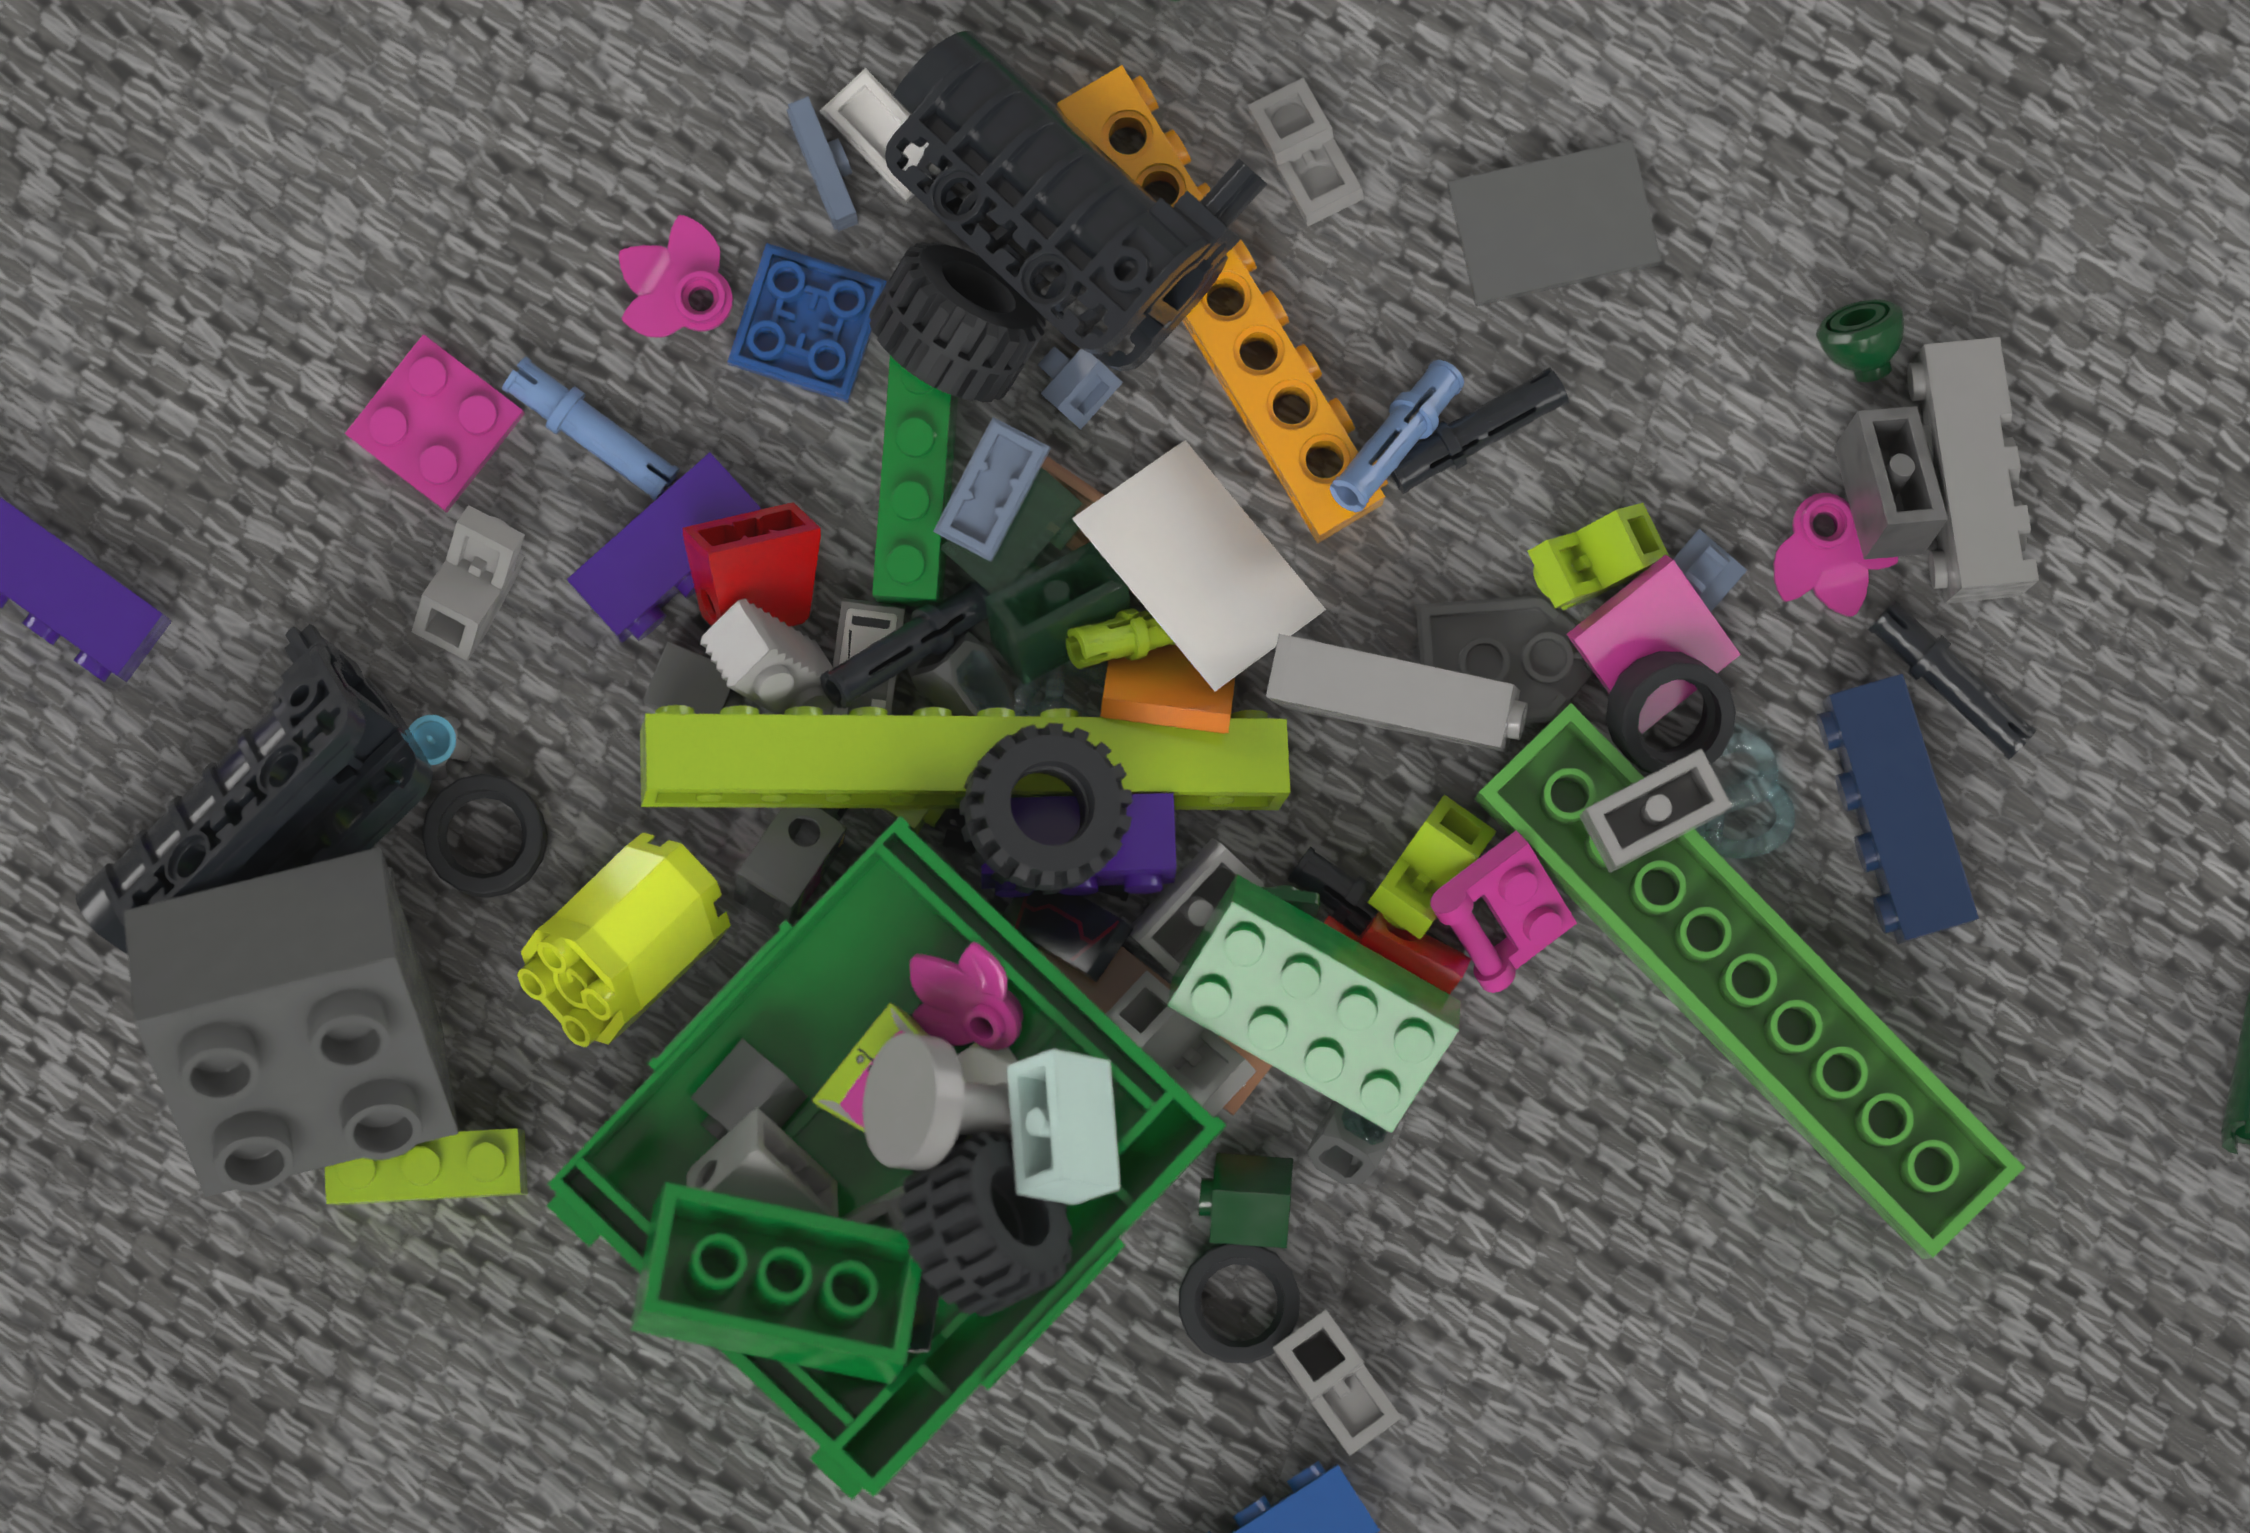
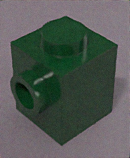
[1199,1153,1294,1248]

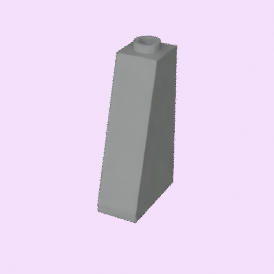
[1266,634,1528,753]

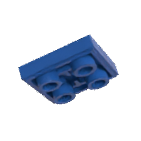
[727,243,887,403]

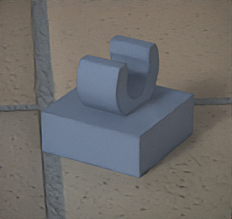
[1038,346,1123,429]
[1673,529,1747,612]

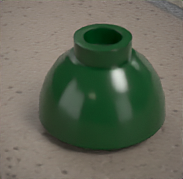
[1816,299,1904,382]

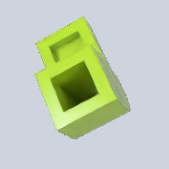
[1527,502,1670,611]
[1368,794,1497,940]

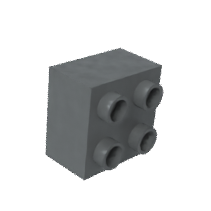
[124,847,459,1197]

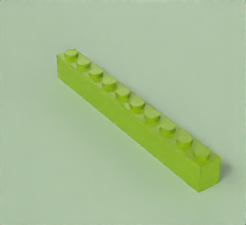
[640,705,1291,810]

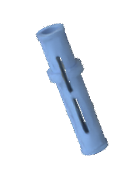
[502,357,680,501]
[1330,360,1464,512]

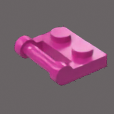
[1430,831,1577,993]

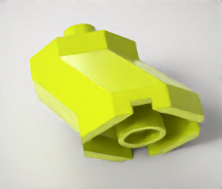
[517,832,731,1047]

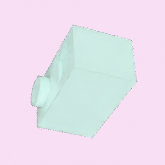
[1007,1049,1120,1205]

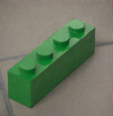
[872,355,958,607]

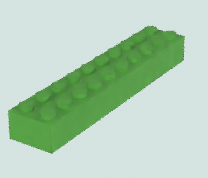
[1474,703,2025,1259]

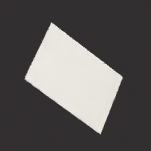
[1072,440,1326,691]

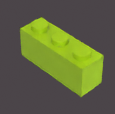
[324,1128,528,1205]

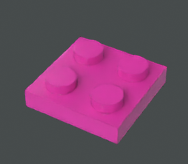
[345,334,525,513]

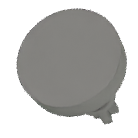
[863,1033,1012,1170]

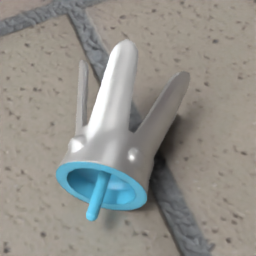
[408,715,471,780]

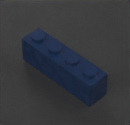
[1817,673,1979,945]

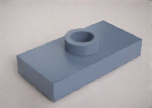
[786,96,858,232]
[933,417,1051,562]

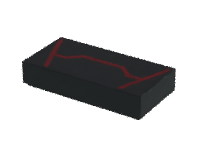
[1002,890,1133,982]

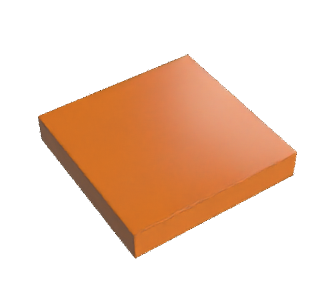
[1100,644,1235,734]

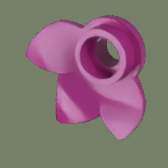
[618,215,733,338]
[1773,493,1898,617]
[910,942,1024,1050]

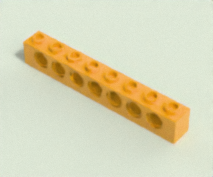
[1057,65,1388,544]

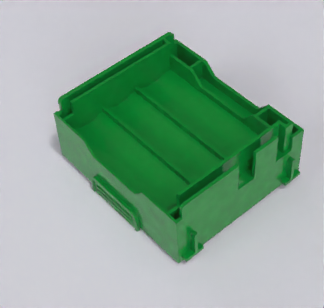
[546,815,1226,1500]

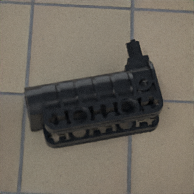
[885,31,1267,371]
[76,624,433,955]

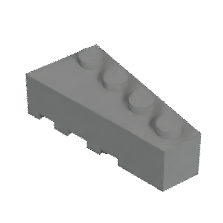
[1907,337,2039,604]

